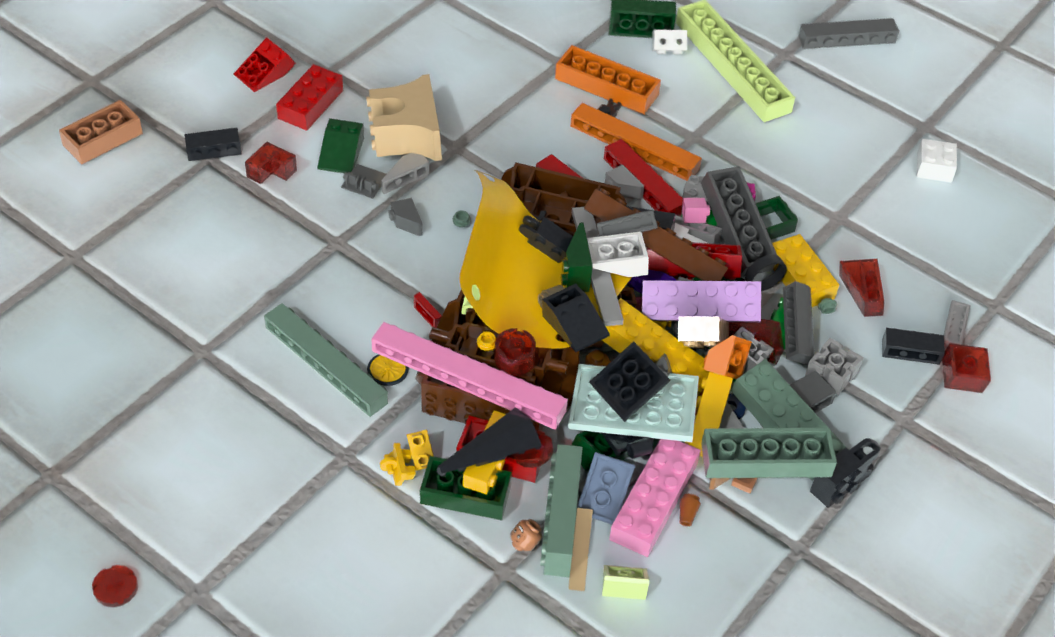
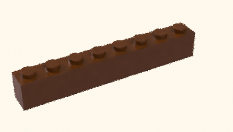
[584,188,728,281]

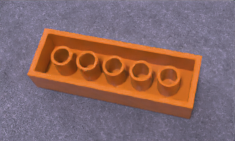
[555,45,661,114]

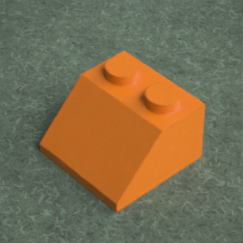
[703,335,752,379]

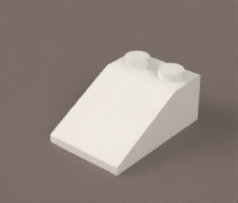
[587,232,648,277]

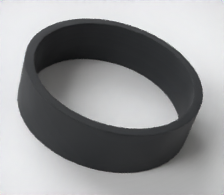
[745,254,787,291]

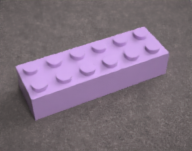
[642,281,761,322]

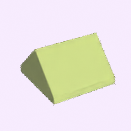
[602,565,649,600]

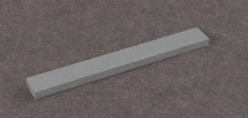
[571,207,624,326]

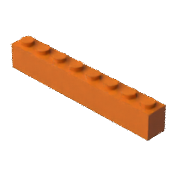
[570,103,702,181]

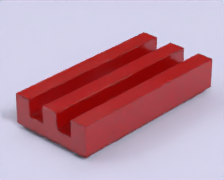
[414,292,442,328]

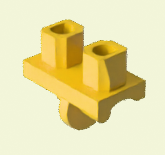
[407,429,434,471]
[379,443,416,486]

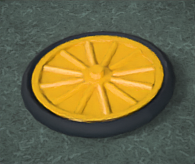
[367,354,409,386]

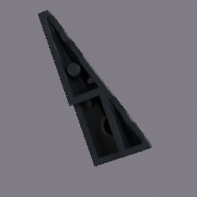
[437,407,542,476]

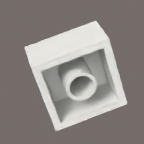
[917,139,957,182]

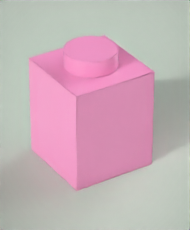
[682,198,710,223]

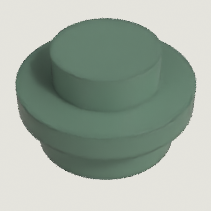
[453,210,471,227]
[818,298,837,314]

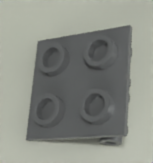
[341,164,386,199]

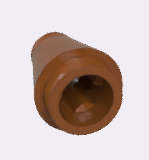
[679,494,701,527]

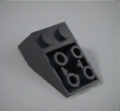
[542,284,610,352]

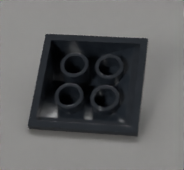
[589,341,671,422]

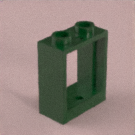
[755,196,798,240]

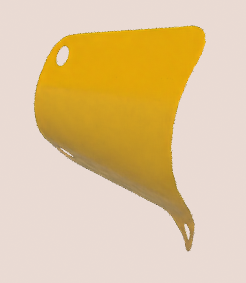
[459,170,632,349]

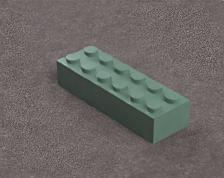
[731,359,846,481]
[701,428,837,478]
[540,444,582,577]

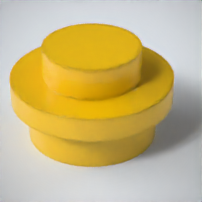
[477,332,497,351]

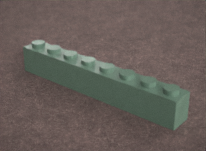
[264,303,388,417]

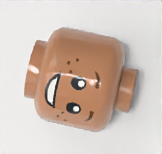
[510,519,542,551]

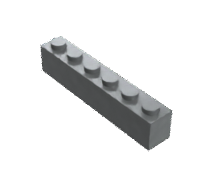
[798,18,899,49]

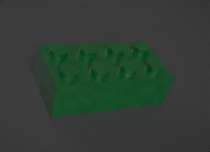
[609,0,676,38]
[420,456,512,520]

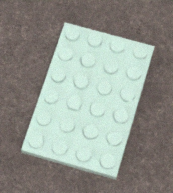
[568,364,699,442]

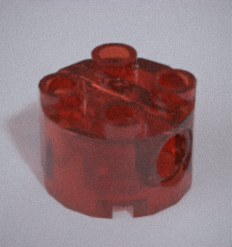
[494,328,536,377]

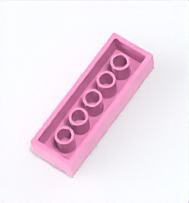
[609,439,701,557]

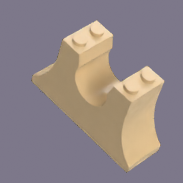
[366,74,442,161]

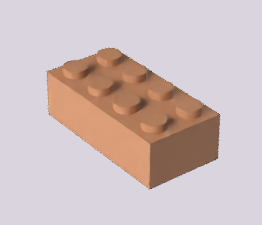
[59,100,143,165]

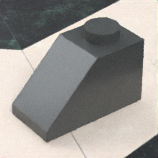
[388,198,422,236]

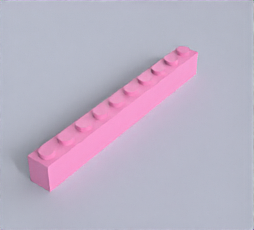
[372,322,568,430]

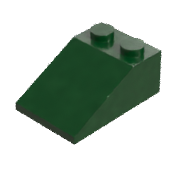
[317,118,364,173]
[560,222,593,292]
[571,431,629,472]

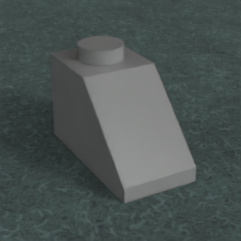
[604,165,644,200]

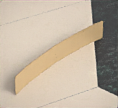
[568,508,593,591]

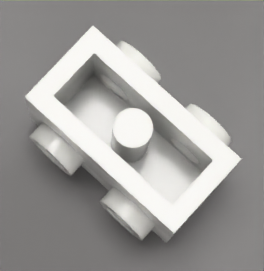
[652,30,687,54]

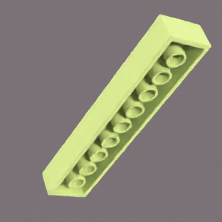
[676,0,795,122]

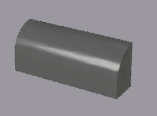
[783,281,814,365]
[760,371,836,428]

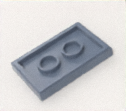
[576,452,635,524]

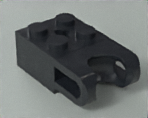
[810,438,881,508]

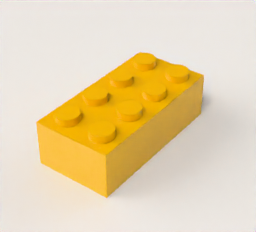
[772,234,839,307]

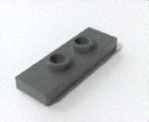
[597,209,658,236]

